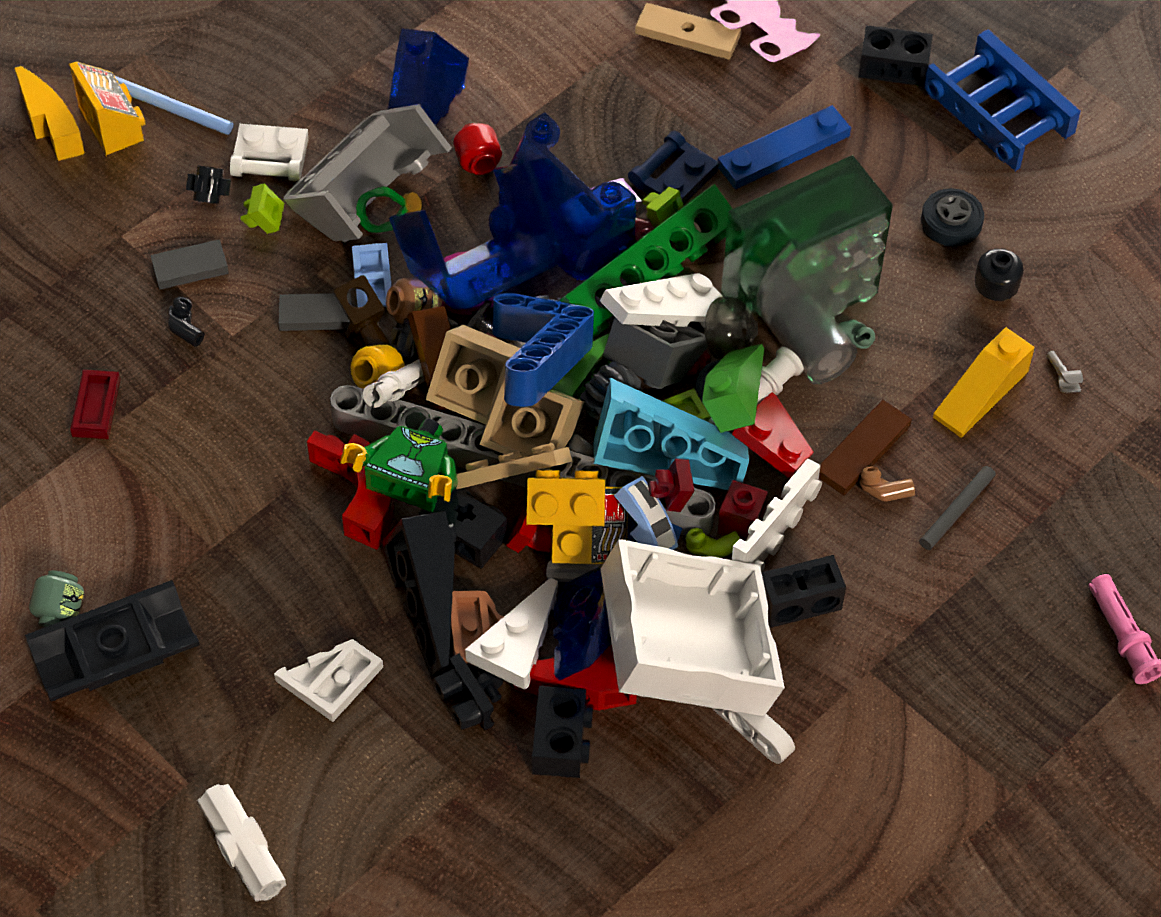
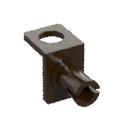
[334,275,393,347]

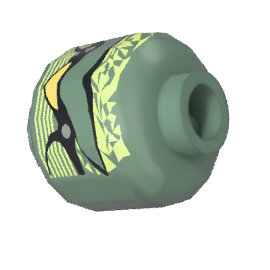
[29,570,84,627]

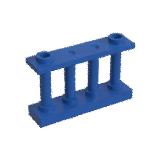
[924,29,1081,171]

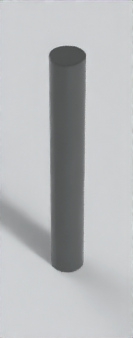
[919,466,996,550]

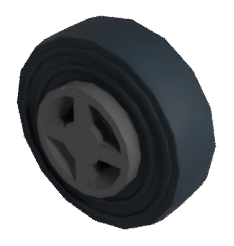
[921,188,984,247]

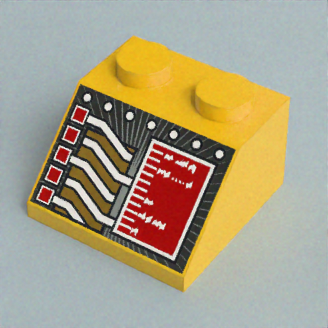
[69,62,145,155]
[551,486,628,564]

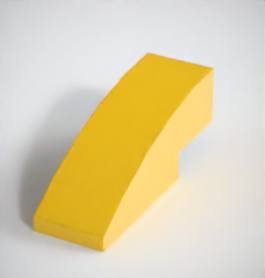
[15,66,85,161]

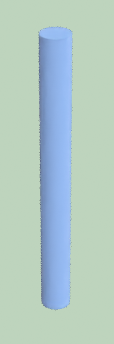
[115,76,233,135]

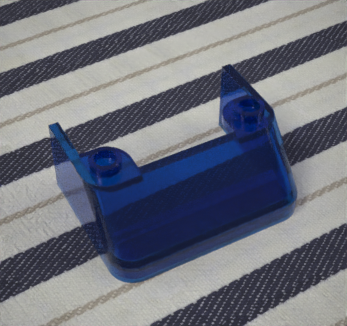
[389,161,562,310]

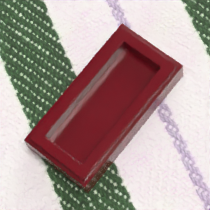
[70,369,121,439]

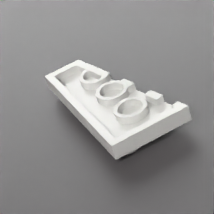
[600,273,745,329]
[732,459,822,573]

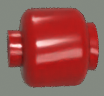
[453,123,502,175]

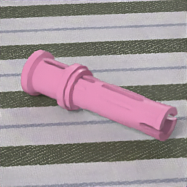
[1088,574,1161,684]

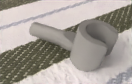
[1047,351,1083,393]

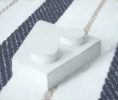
[274,639,383,722]

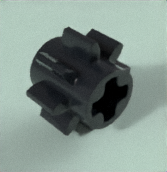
[186,165,231,204]
[388,318,419,362]

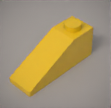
[933,327,1035,438]

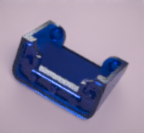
[498,112,636,280]

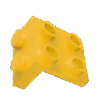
[527,470,606,526]

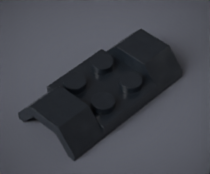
[25,580,200,702]

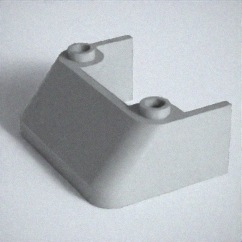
[284,104,452,242]

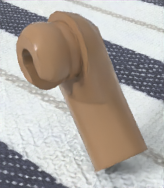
[859,466,915,502]

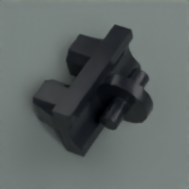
[434,653,504,731]

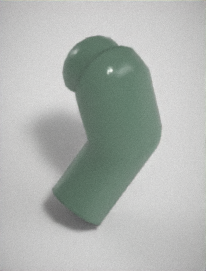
[831,320,875,349]

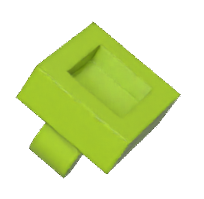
[240,183,284,234]
[642,187,683,228]

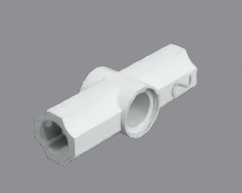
[198,784,286,902]

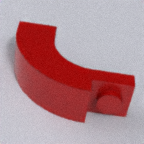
[307,430,394,550]

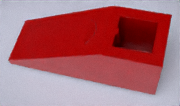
[513,645,637,711]

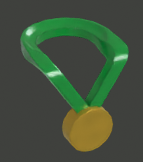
[356,186,422,233]

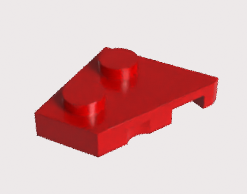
[732,392,814,479]

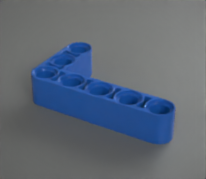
[492,293,594,407]

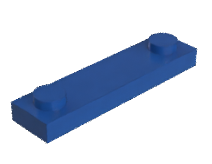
[717,105,851,190]

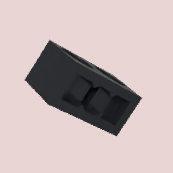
[858,25,933,86]
[762,555,846,628]
[532,686,593,778]

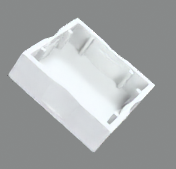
[601,539,785,716]

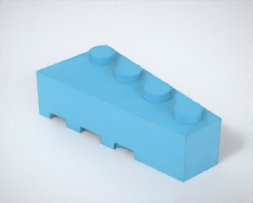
[593,378,749,490]

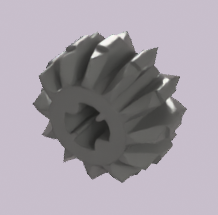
[580,361,643,421]

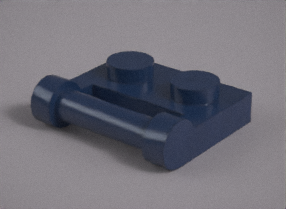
[628,131,719,205]

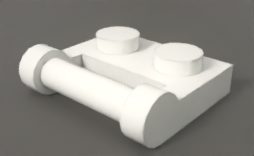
[230,124,308,181]

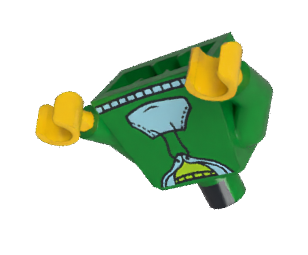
[340,419,458,512]

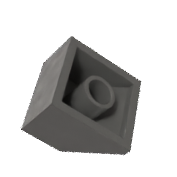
[602,317,712,389]

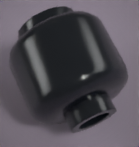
[975,248,1024,301]

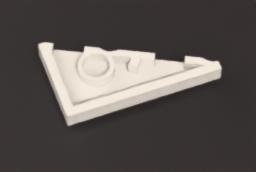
[465,578,558,690]

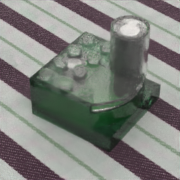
[721,155,893,385]

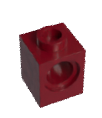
[717,480,768,541]

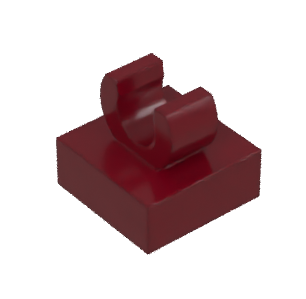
[648,458,695,512]

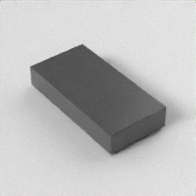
[150,239,229,290]
[279,293,352,331]

